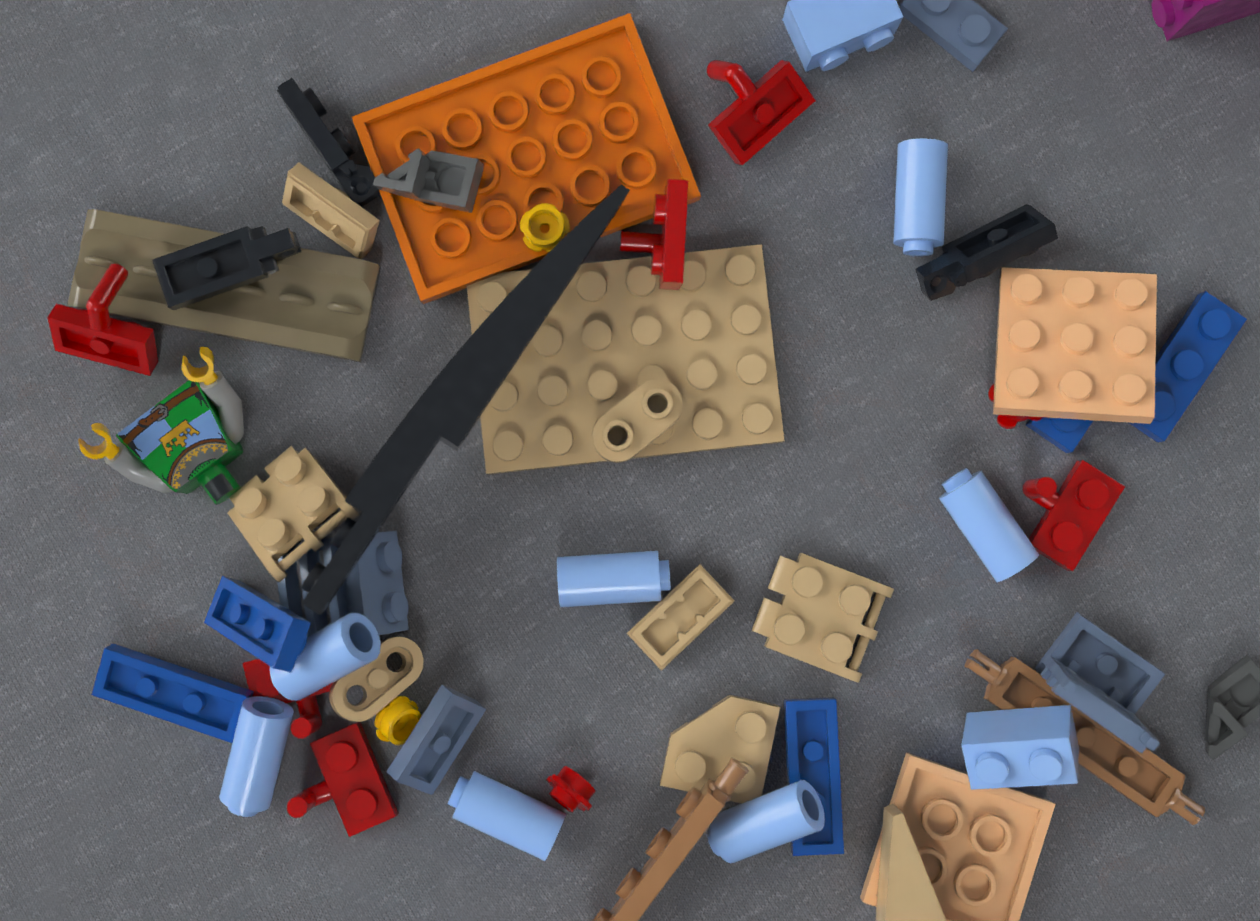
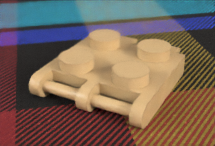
[228,446,360,582]
[752,553,894,683]

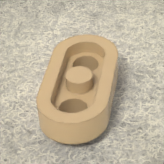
[592,379,683,463]
[329,637,424,722]

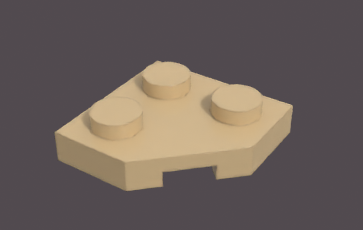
[660,695,780,803]

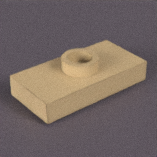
[282,162,380,260]
[627,564,734,671]

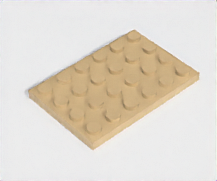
[467,244,784,475]

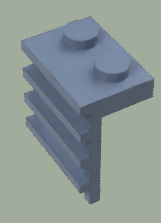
[277,531,409,637]
[1035,612,1165,754]

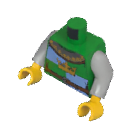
[78,347,244,505]

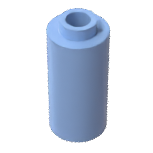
[893,138,948,256]
[939,468,1039,582]
[557,551,671,607]
[270,613,381,701]
[219,696,294,817]
[448,771,566,861]
[707,780,825,863]

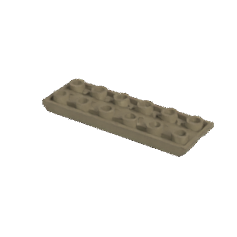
[67,209,380,362]

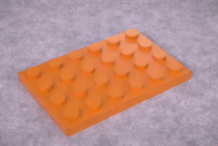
[352,13,701,304]

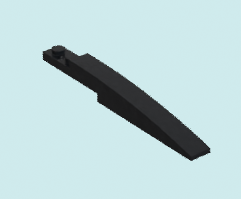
[300,185,630,615]

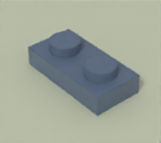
[899,0,1008,72]
[387,685,486,795]

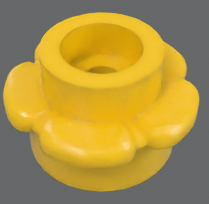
[520,203,570,252]
[374,696,422,745]

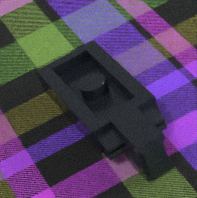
[277,78,380,207]
[915,204,1058,301]
[152,226,302,310]

